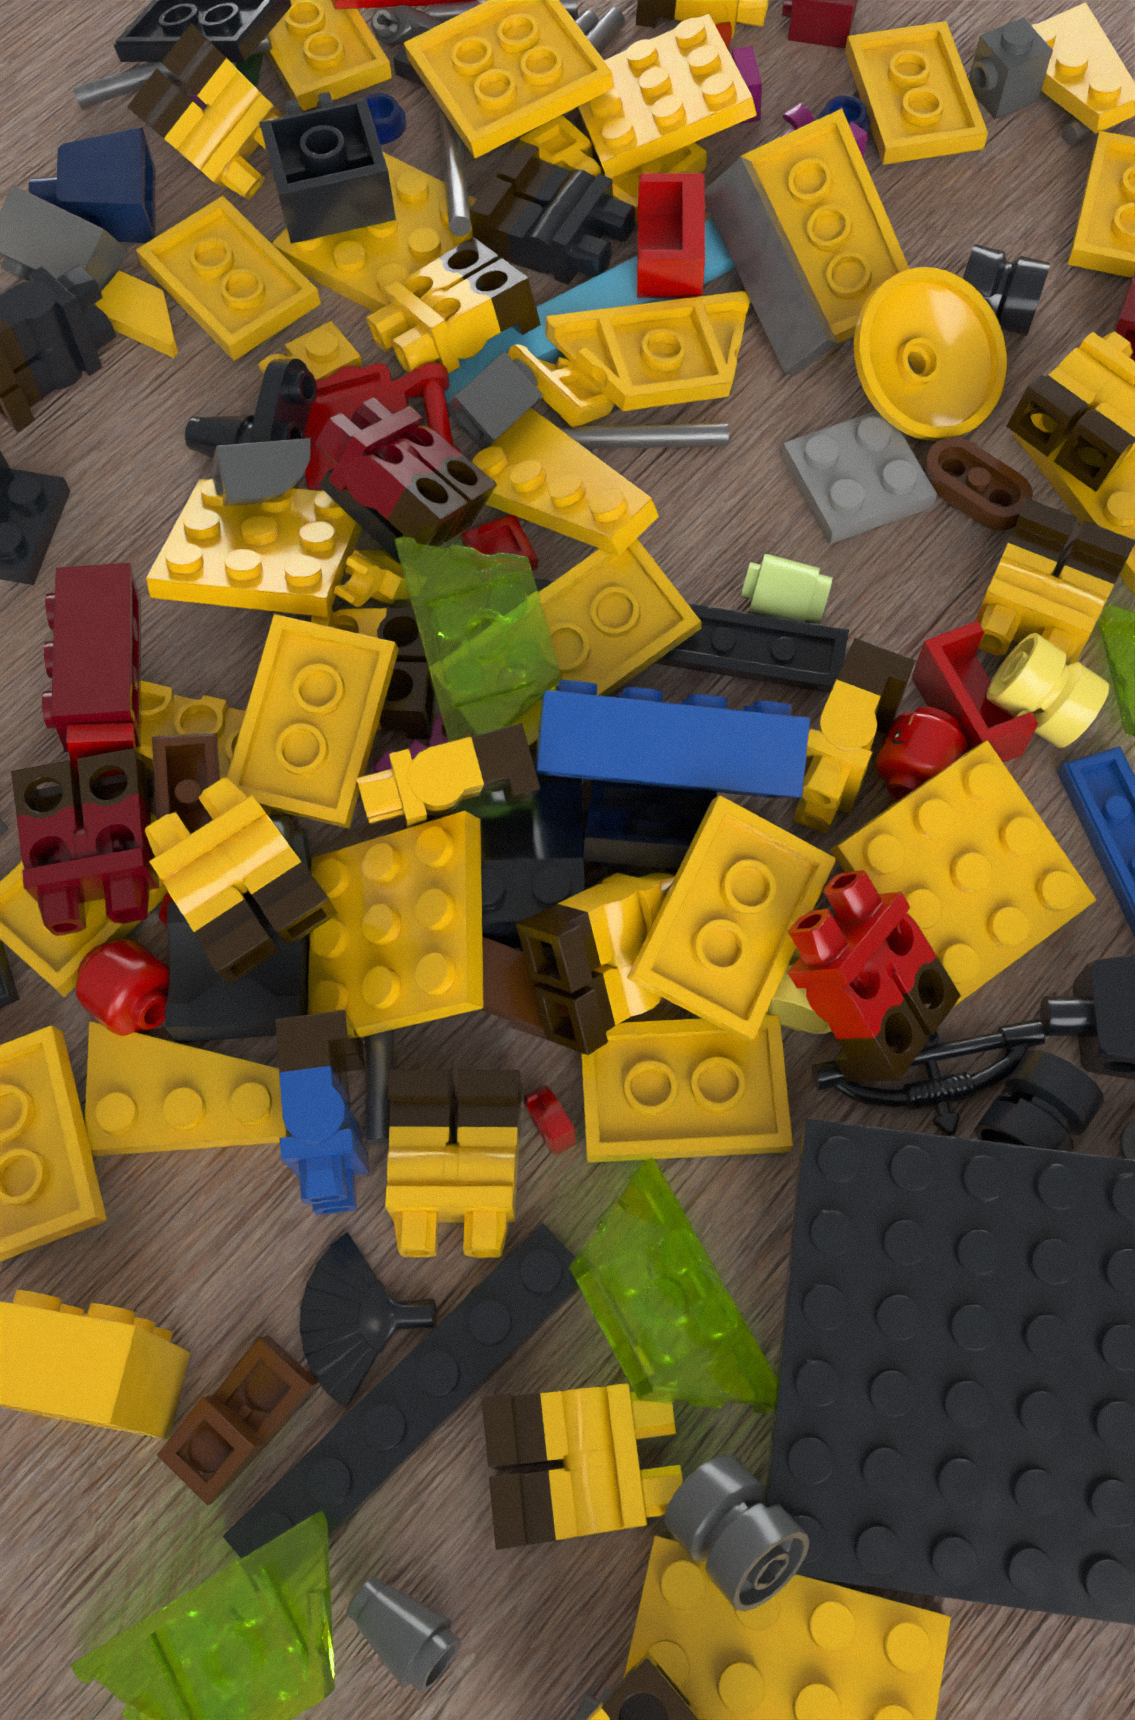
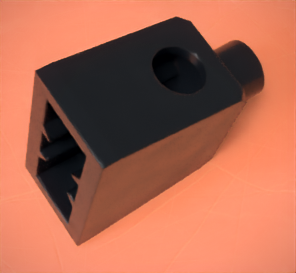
[1040,954,1135,1080]

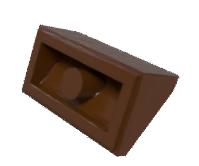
[152,733,220,834]

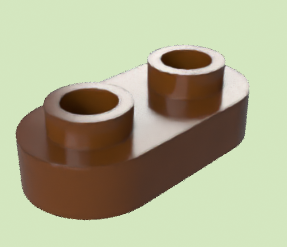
[923,437,1033,530]

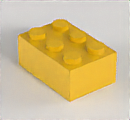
[0,1290,191,1440]

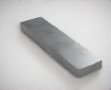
[705,157,838,376]

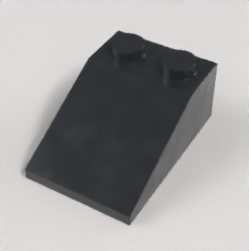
[456,774,585,948]

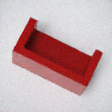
[637,173,705,298]
[911,621,1039,763]

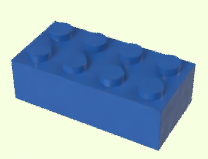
[535,680,810,799]

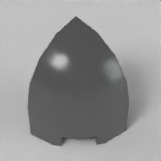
[211,438,310,506]

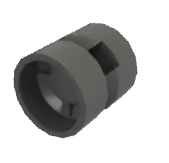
[664,1455,810,1612]

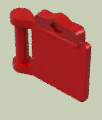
[304,363,462,491]

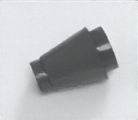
[346,1576,461,1693]

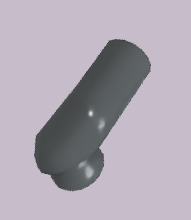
[371,5,444,45]

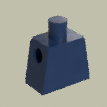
[28,128,156,243]

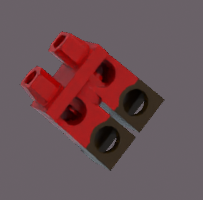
[787,870,961,1081]

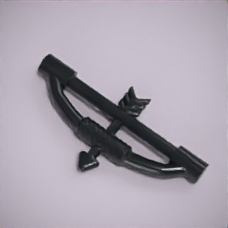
[812,1019,1046,1136]

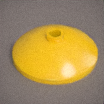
[854,267,1007,441]

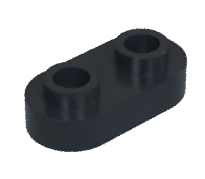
[251,358,317,443]

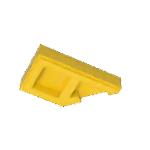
[88,270,179,358]
[507,344,614,428]

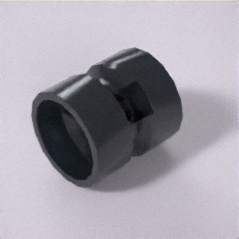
[963,244,1051,336]
[974,1050,1104,1152]

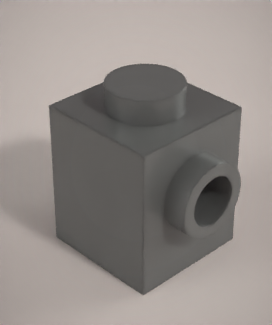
[969,17,1053,120]
[447,351,543,450]

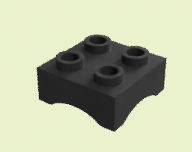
[165,900,308,1043]

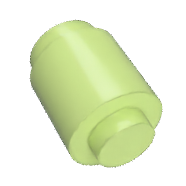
[740,553,833,624]

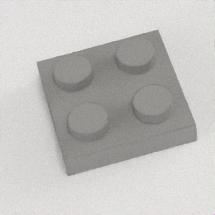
[781,410,937,545]

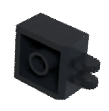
[259,92,396,244]

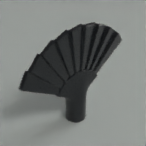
[300,1232,437,1409]

